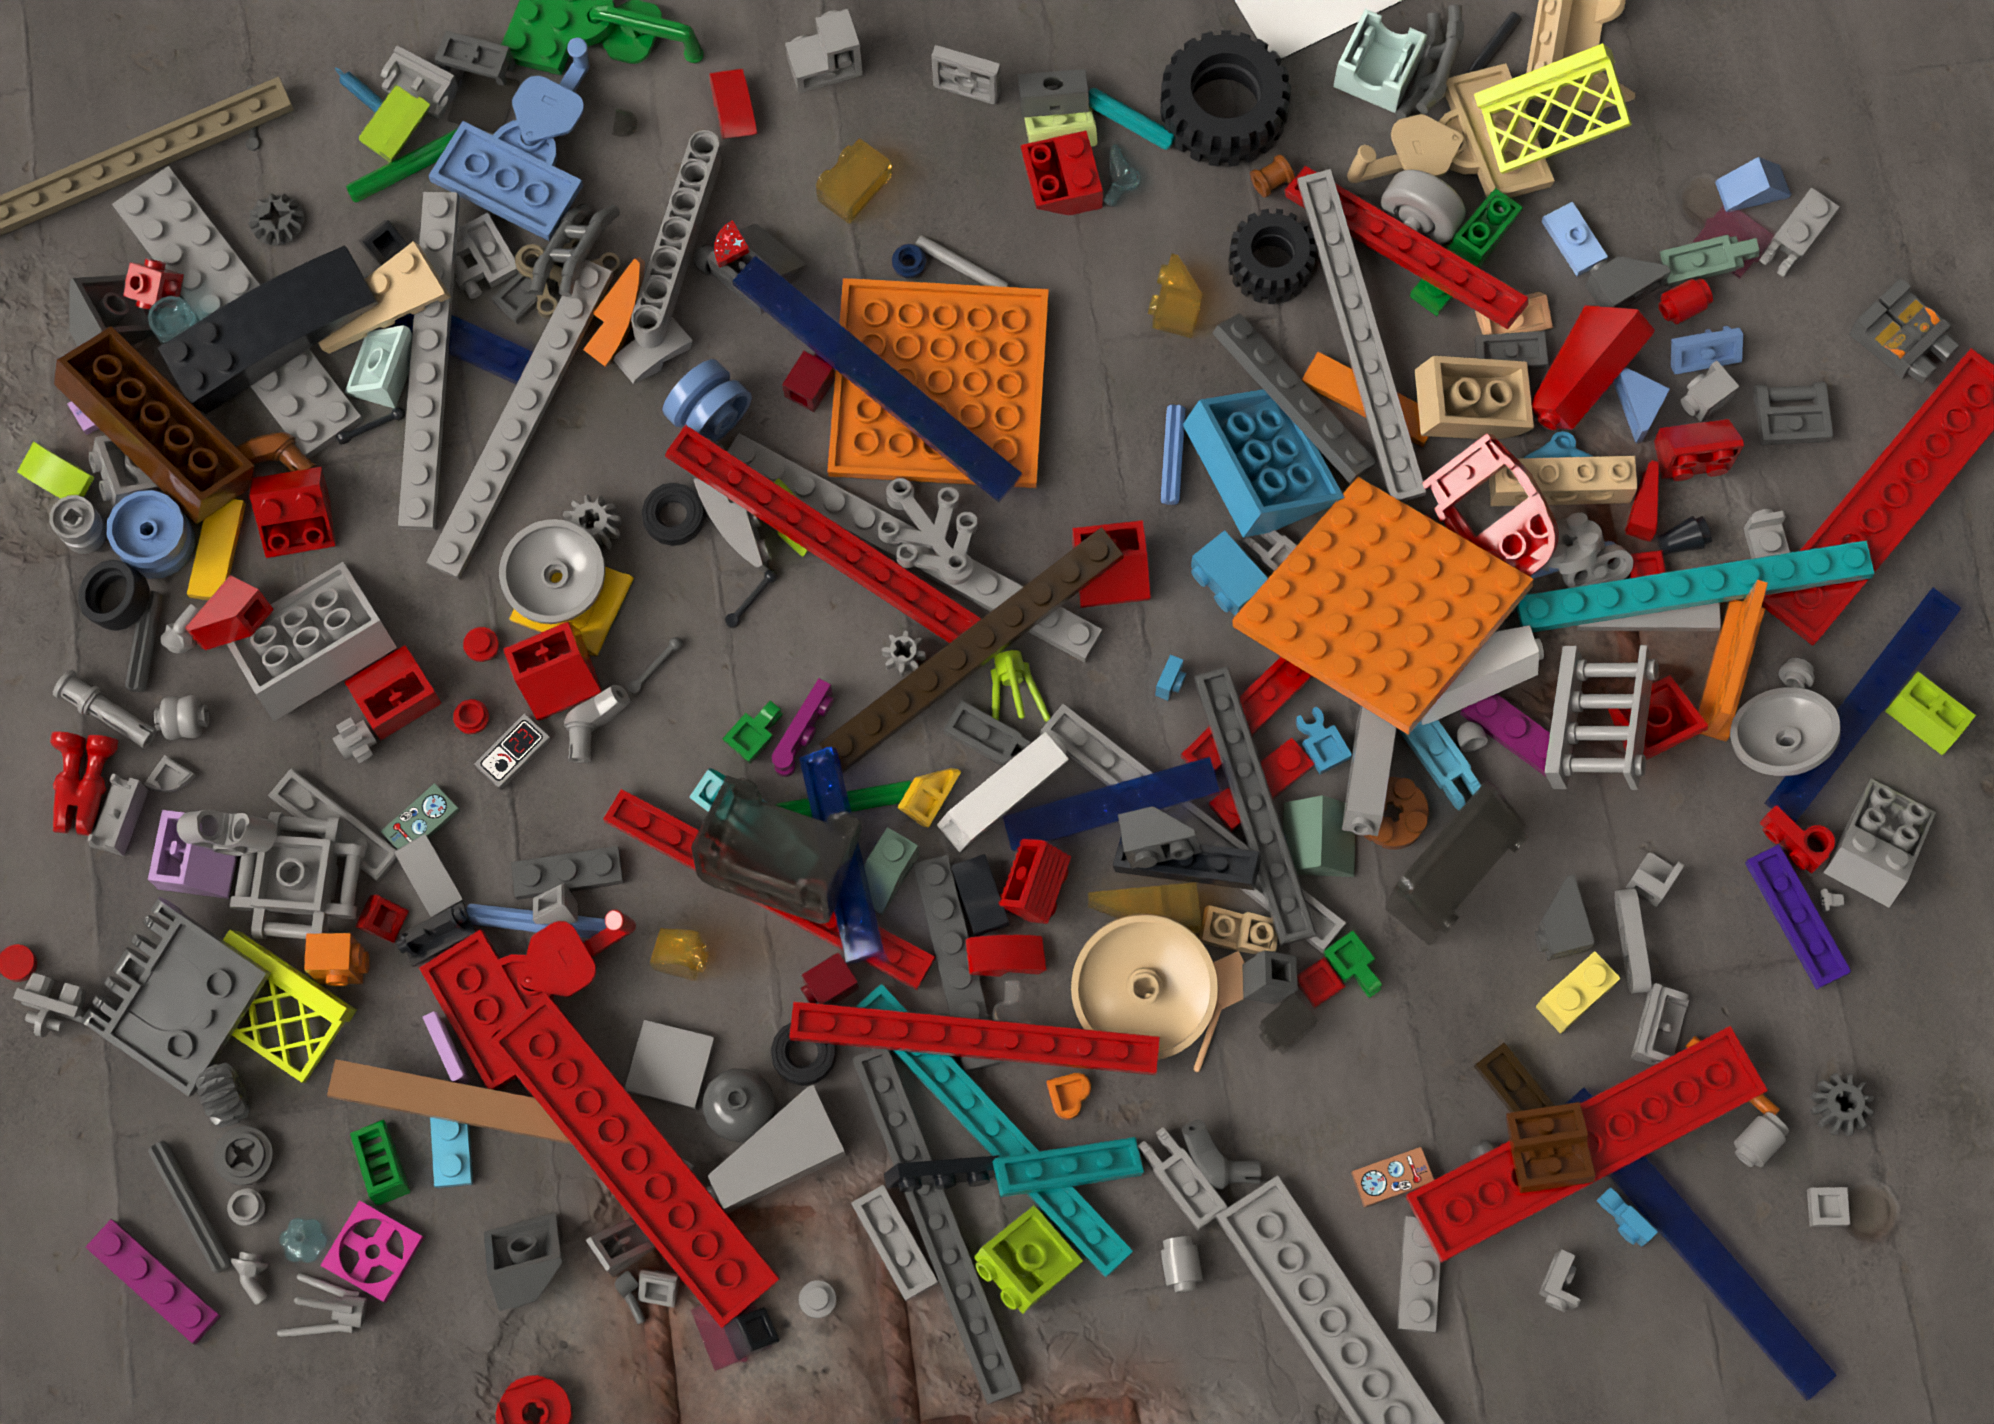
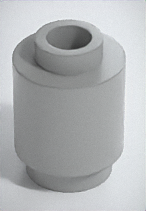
[1734,1112,1789,1167]
[1160,1236,1203,1293]

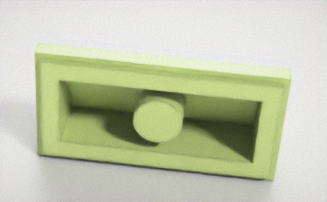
[1025,107,1097,147]

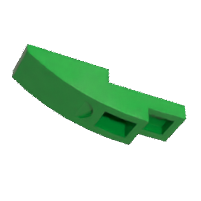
[1410,188,1523,317]

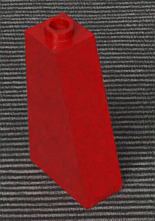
[1531,305,1655,430]

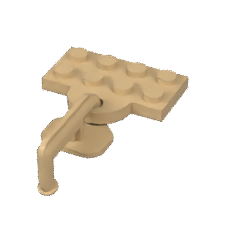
[1347,64,1555,198]

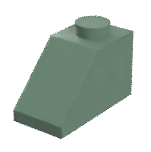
[851,827,920,916]

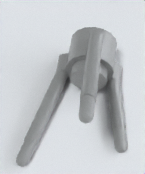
[277,1273,367,1337]

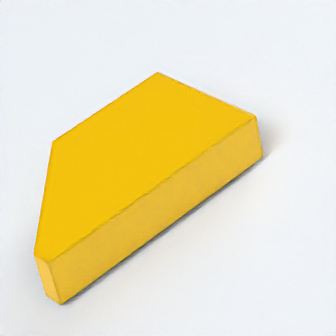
[897,768,961,828]

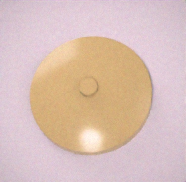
[1071,914,1218,1060]

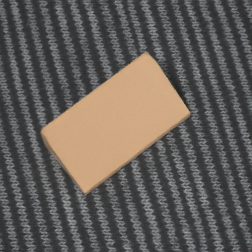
[1475,292,1553,335]

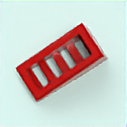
[1624,460,1659,542]

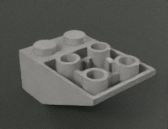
[1824,778,1936,907]

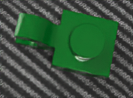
[722,700,783,764]
[1323,930,1382,999]

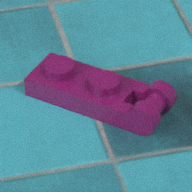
[772,678,834,777]

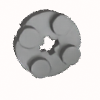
[1542,513,1605,574]

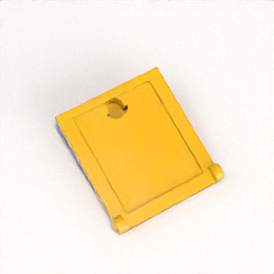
[509,567,634,656]

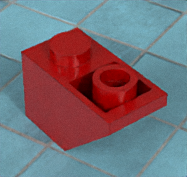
[185,575,274,650]

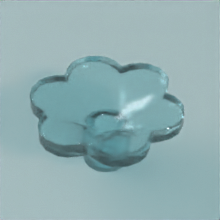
[279,1218,327,1263]

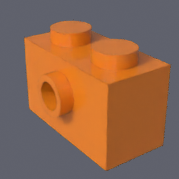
[304,933,369,986]

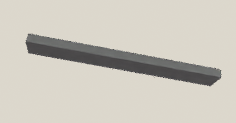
[1194,666,1316,946]

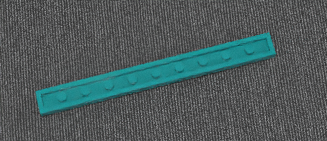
[1516,541,1874,633]
[856,983,1133,1278]

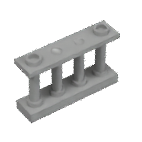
[1544,645,1659,790]

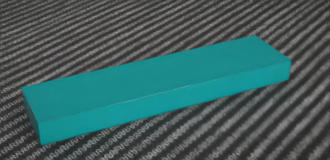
[993,1137,1144,1198]

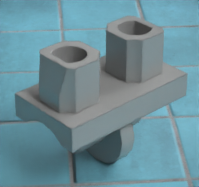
[13,973,86,1038]

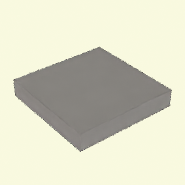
[625,1020,715,1109]

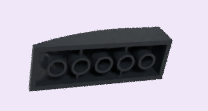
[158,245,379,414]

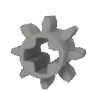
[881,630,926,677]
[332,717,377,763]

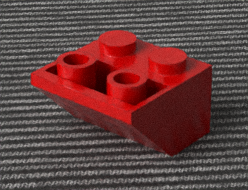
[1020,130,1103,216]
[1654,419,1744,481]
[249,467,336,558]
[1072,520,1151,608]
[503,621,602,721]
[344,645,442,740]

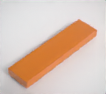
[1302,352,1429,447]

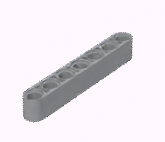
[631,130,721,349]

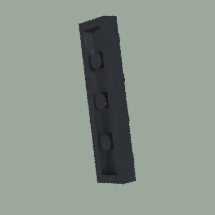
[1113,836,1262,890]

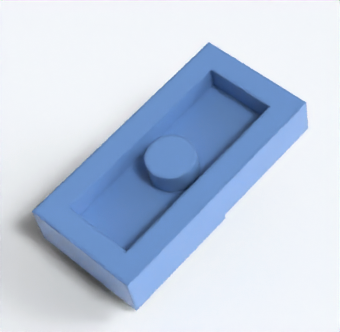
[1671,326,1743,374]

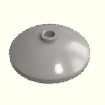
[499,519,605,624]
[1730,687,1841,776]

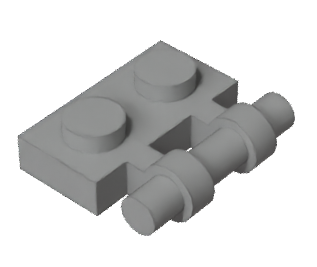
[455,213,519,299]

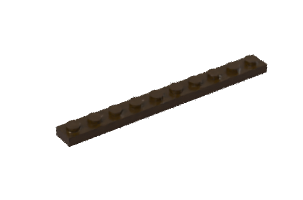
[819,527,1124,773]

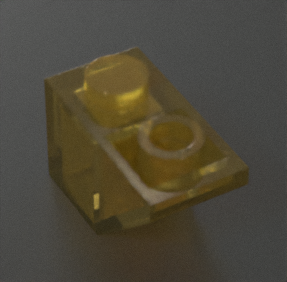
[1148,253,1202,338]
[650,928,709,981]

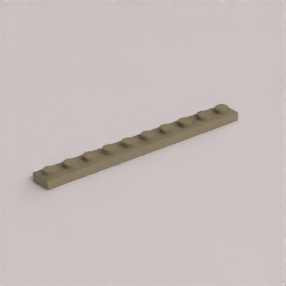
[0,76,294,236]

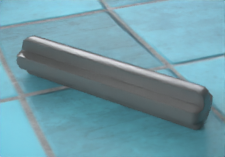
[125,590,162,692]

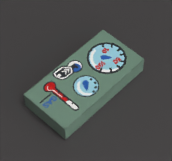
[381,783,460,849]

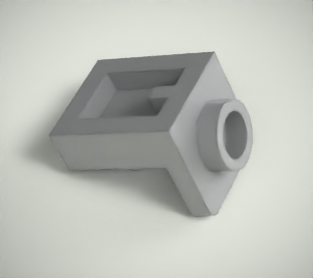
[1743,509,1790,559]
[1538,1249,1581,1312]

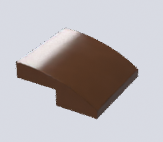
[1506,1102,1595,1193]

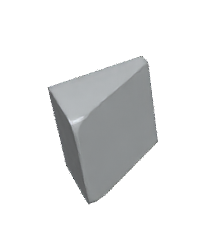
[533,884,578,924]

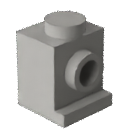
[1681,361,1739,422]

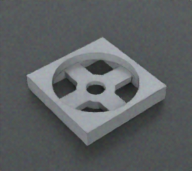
[931,45,1001,105]

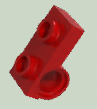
[1760,805,1835,874]

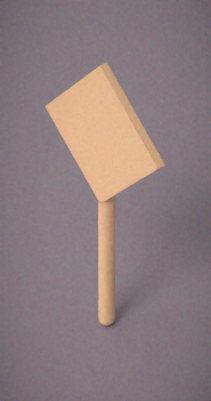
[1194,951,1244,1072]

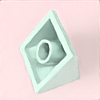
[344,325,412,408]

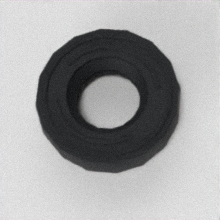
[642,483,705,546]
[771,1023,837,1086]

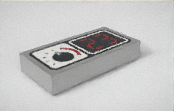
[474,714,551,790]

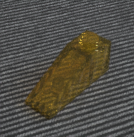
[1087,882,1201,933]

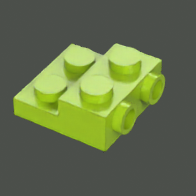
[974,1205,1083,1314]

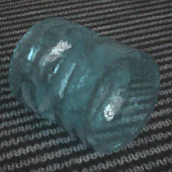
[148,296,199,345]

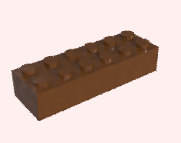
[54,326,254,524]

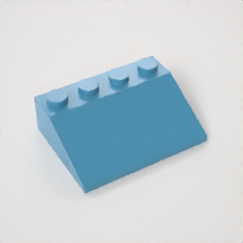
[1182,389,1345,538]

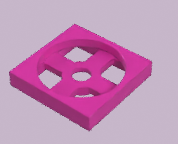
[320,1200,424,1303]

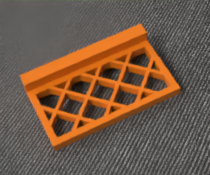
[1697,580,1768,742]

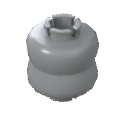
[154,695,209,740]

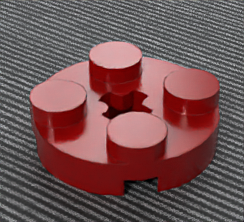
[496,1375,573,1424]

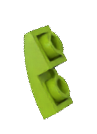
[17,442,95,499]

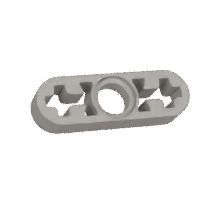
[1614,888,1651,994]

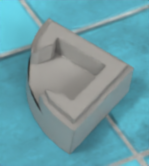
[144,755,196,792]

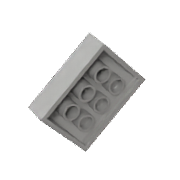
[227,562,397,721]

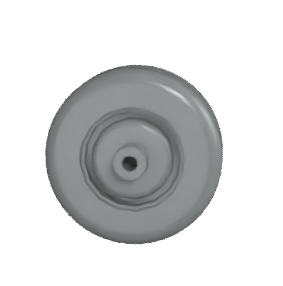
[1381,170,1466,245]

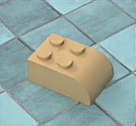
[1415,356,1534,439]

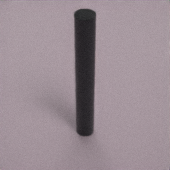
[1465,12,1522,74]

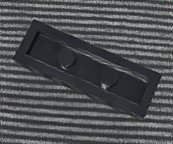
[884,1155,1000,1192]

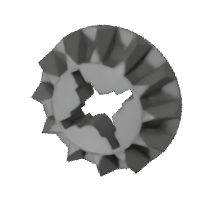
[249,193,304,246]
[213,1126,274,1185]

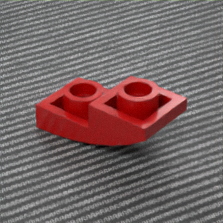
[709,68,757,140]
[966,935,1046,977]

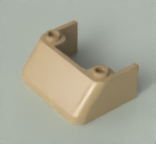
[1526,0,1635,112]

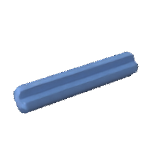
[1160,405,1185,505]

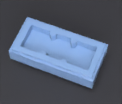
[1541,202,1608,276]

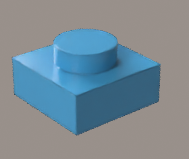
[1155,654,1187,701]

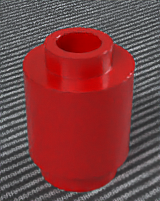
[1659,278,1713,324]

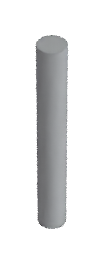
[915,235,1010,287]

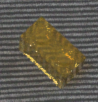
[816,138,892,224]

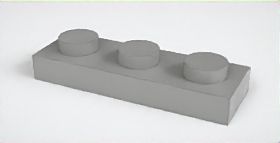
[851,1185,938,1302]
[1397,1216,1440,1333]

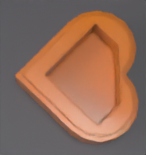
[1046,1073,1091,1120]

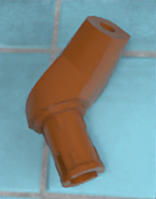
[236,432,316,471]

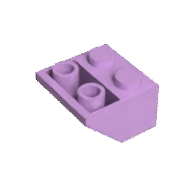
[148,810,237,899]

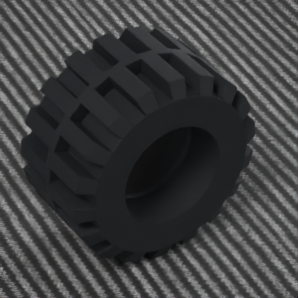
[1228,209,1317,304]

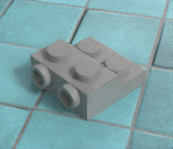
[89,435,164,507]

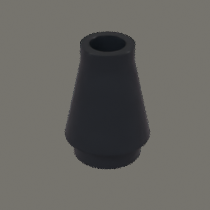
[1656,516,1712,556]

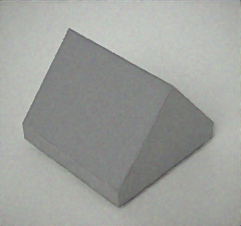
[638,1268,681,1307]

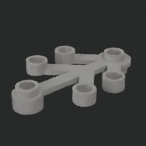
[878,478,977,585]

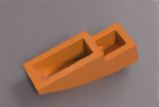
[583,257,645,367]

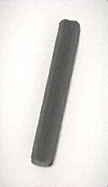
[148,1141,232,1274]

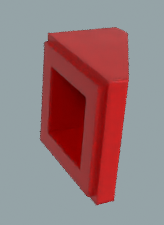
[355,895,409,943]

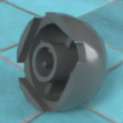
[702,1068,776,1143]

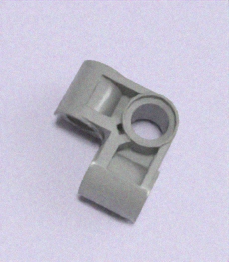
[177,809,277,856]

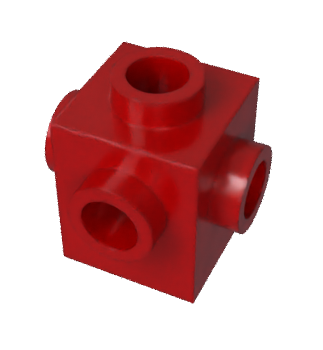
[123,258,184,310]

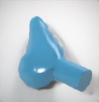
[1524,431,1593,458]

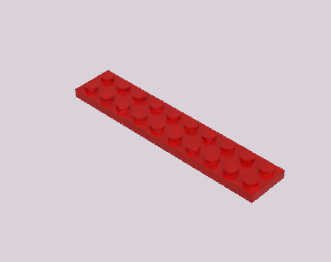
[1762,348,1994,646]
[489,994,781,1328]
[1405,1026,1768,1263]

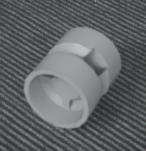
[49,495,107,554]

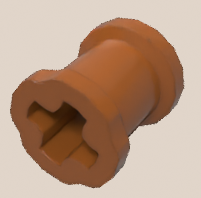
[1250,154,1295,198]

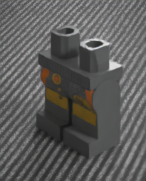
[1849,278,1959,384]

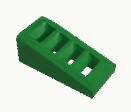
[350,1119,410,1206]

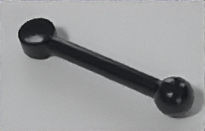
[336,407,405,445]
[725,569,778,628]

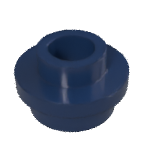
[892,244,926,278]

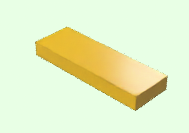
[187,499,246,600]

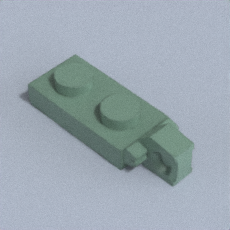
[1660,235,1760,287]

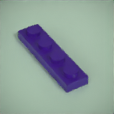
[1745,844,1851,990]

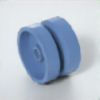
[662,359,752,442]
[107,490,195,579]

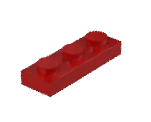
[1209,737,1315,832]

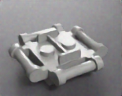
[229,812,366,939]

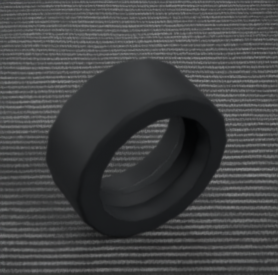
[78,559,150,631]

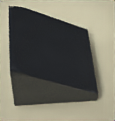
[359,220,408,266]
[724,1307,780,1360]

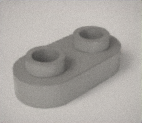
[1562,544,1633,588]

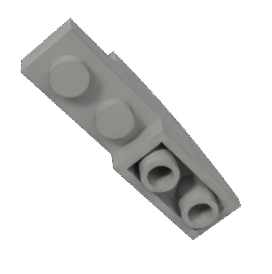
[693,438,772,572]

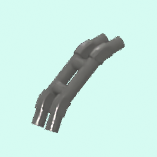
[1395,5,1464,120]
[530,204,620,297]

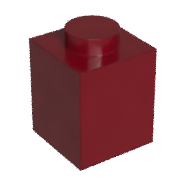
[782,350,835,412]
[800,952,859,1005]

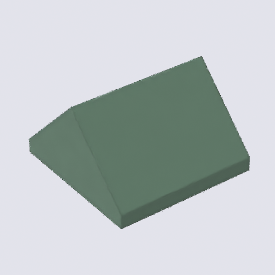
[1283,795,1355,877]

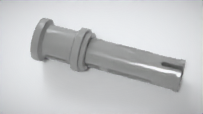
[53,670,157,749]

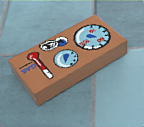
[1351,1147,1434,1208]

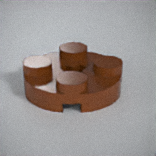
[1363,777,1429,850]

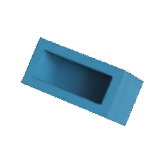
[1191,530,1268,616]

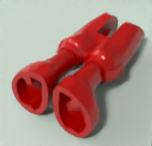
[50,732,118,836]

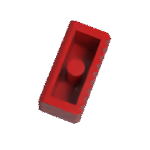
[999,839,1071,924]

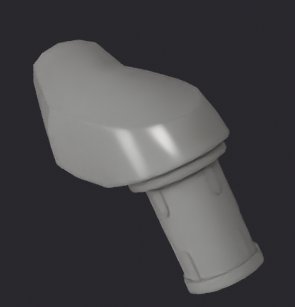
[564,685,631,763]

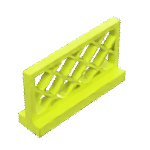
[1474,43,1632,174]
[223,930,357,1083]

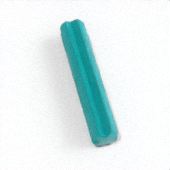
[1088,88,1176,150]

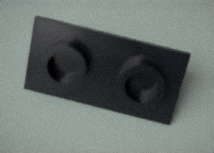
[396,902,475,967]

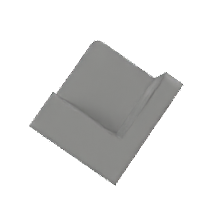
[1625,852,1684,907]

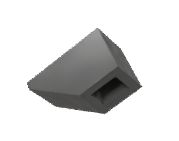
[1118,806,1202,869]

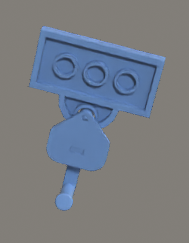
[428,38,590,241]

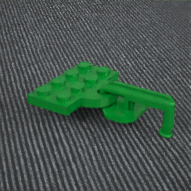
[501,0,704,75]

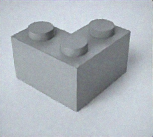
[785,9,863,93]

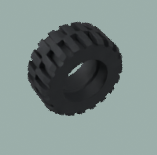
[1160,30,1291,167]

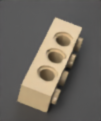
[1489,456,1637,506]

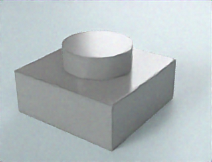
[1807,1187,1850,1227]

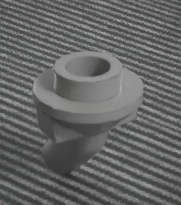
[161,604,199,653]
[231,1252,268,1305]

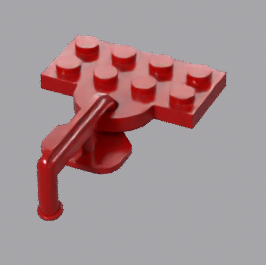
[419,910,636,1090]

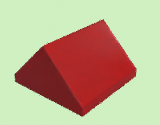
[1608,675,1708,760]

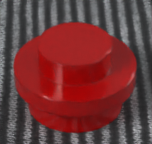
[463,627,499,662]
[453,699,489,735]

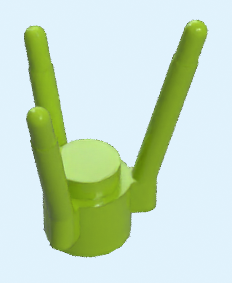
[990,650,1051,722]

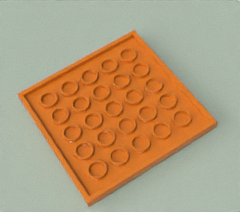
[827,278,1049,488]
[1232,477,1533,735]

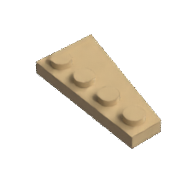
[318,241,451,354]

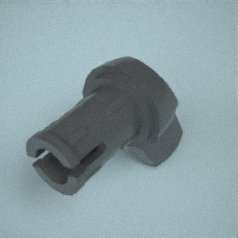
[1182,1119,1261,1190]

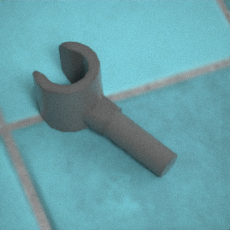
[615,1271,646,1325]

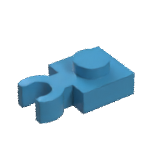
[1296,707,1352,775]
[1597,1188,1658,1247]

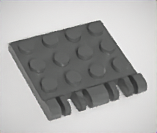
[81,897,271,1096]

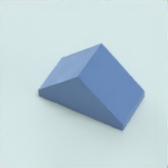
[1715,157,1791,213]
[1613,367,1669,444]

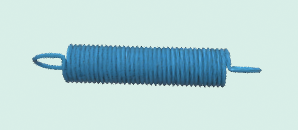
[335,68,384,113]

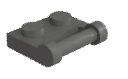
[1753,381,1833,445]

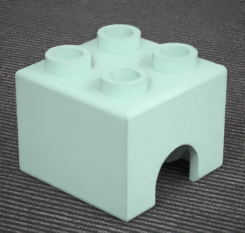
[1333,9,1427,113]

